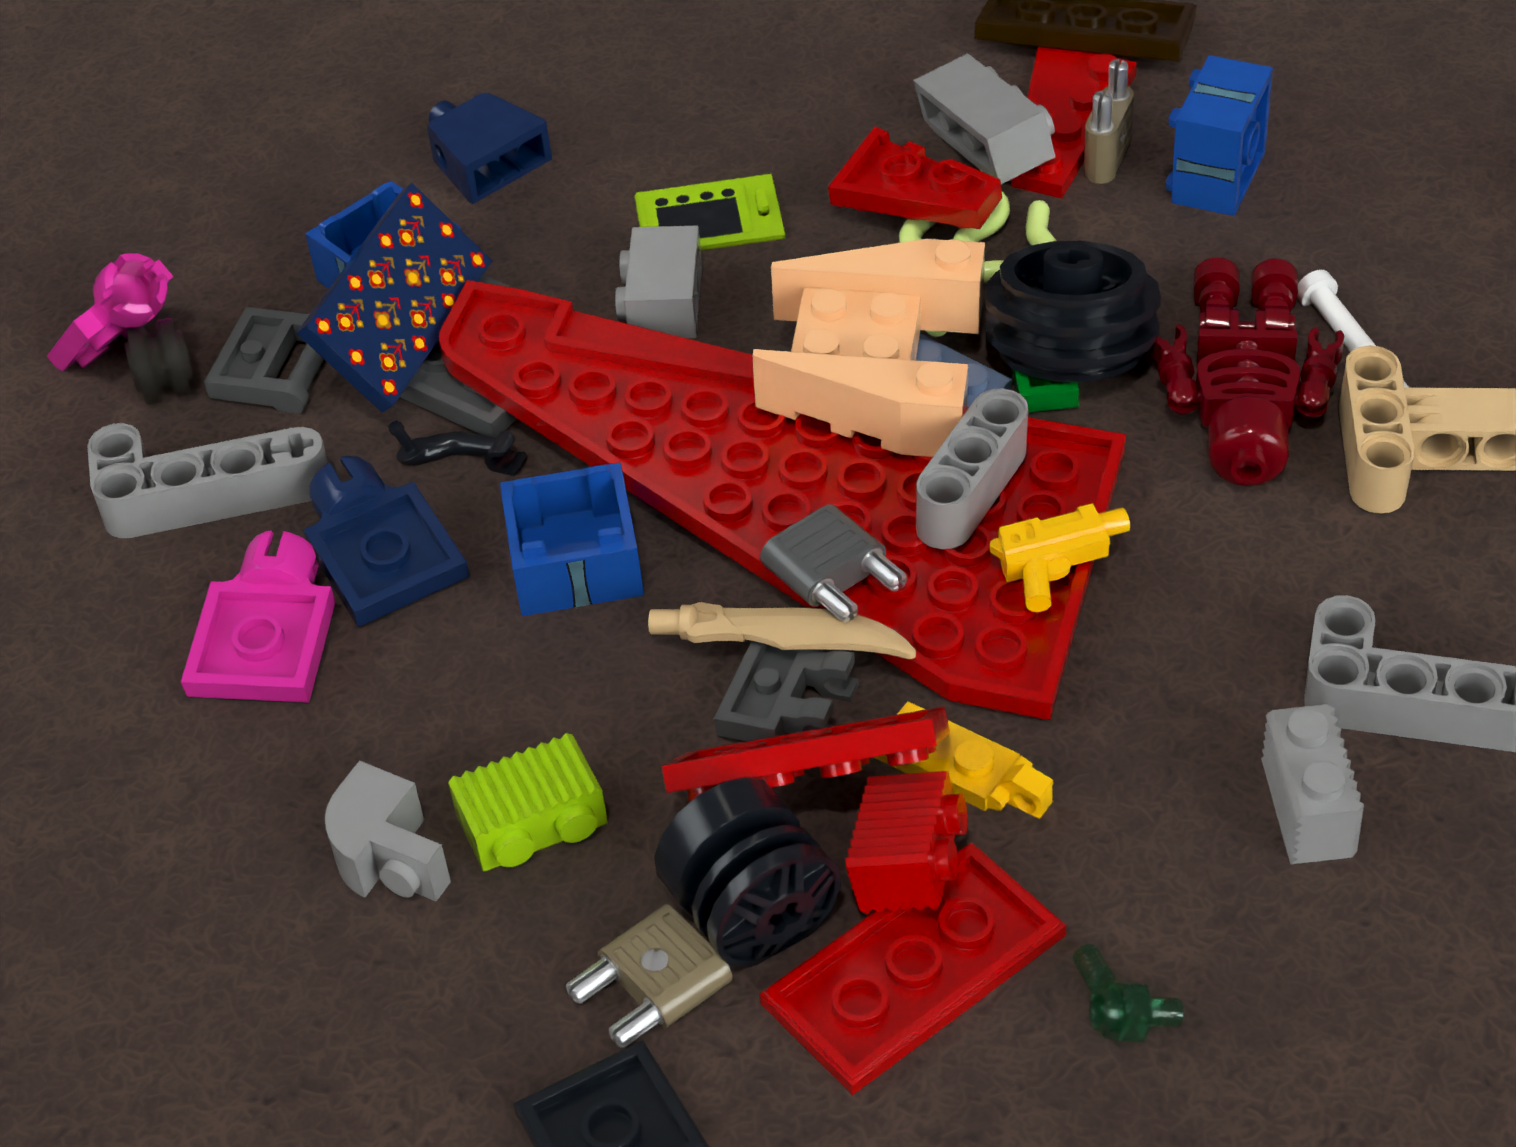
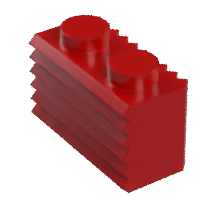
[846,771,968,915]

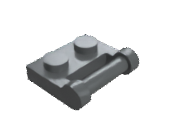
[204,307,324,414]

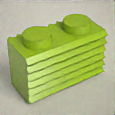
[448,733,608,872]

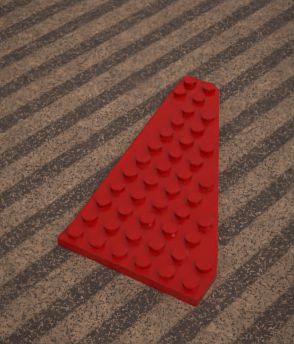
[439,280,1127,720]

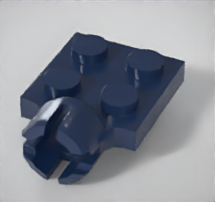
[303,456,469,627]

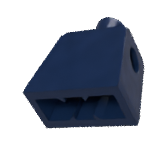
[427,93,552,205]

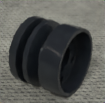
[654,777,841,967]

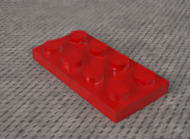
[661,706,950,801]

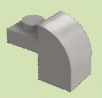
[325,760,451,901]

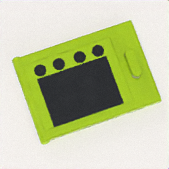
[635,174,785,250]

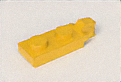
[874,701,1054,819]

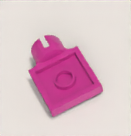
[46,253,173,371]
[181,531,336,703]

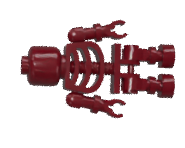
[1151,257,1344,486]

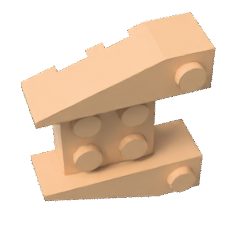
[752,239,985,457]

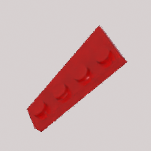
[1011,46,1137,199]

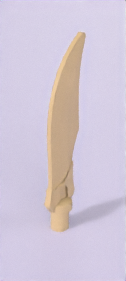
[648,602,916,659]

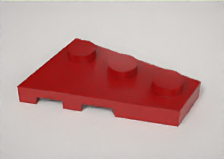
[828,126,1002,230]

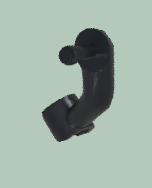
[389,420,527,476]

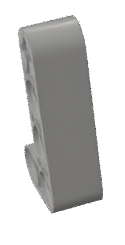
[87,423,328,538]
[1304,595,1516,752]

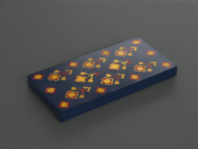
[296,183,492,413]

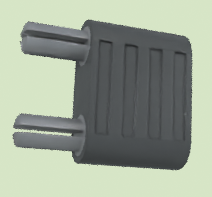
[760,504,907,623]

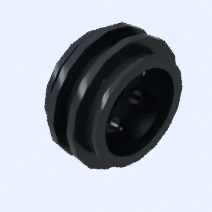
[985,241,1161,382]

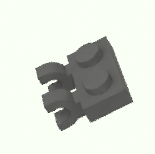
[714,641,859,741]

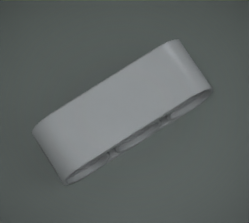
[916,388,1028,549]

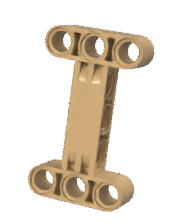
[1338,345,1516,514]

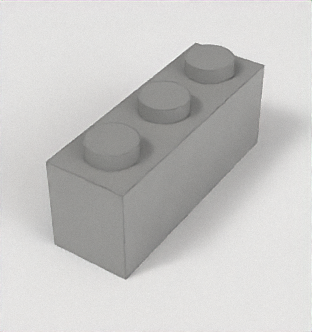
[913,53,1055,184]

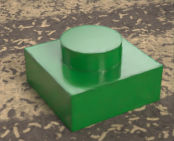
[1012,369,1079,413]

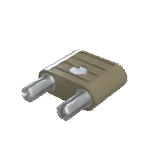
[1084,59,1134,184]
[566,904,733,1048]

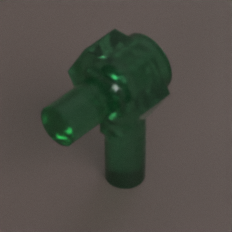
[1073,944,1184,1042]

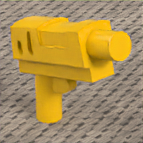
[990,503,1130,612]

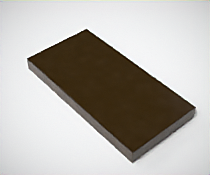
[974,0,1197,62]

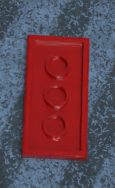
[760,842,1066,1095]

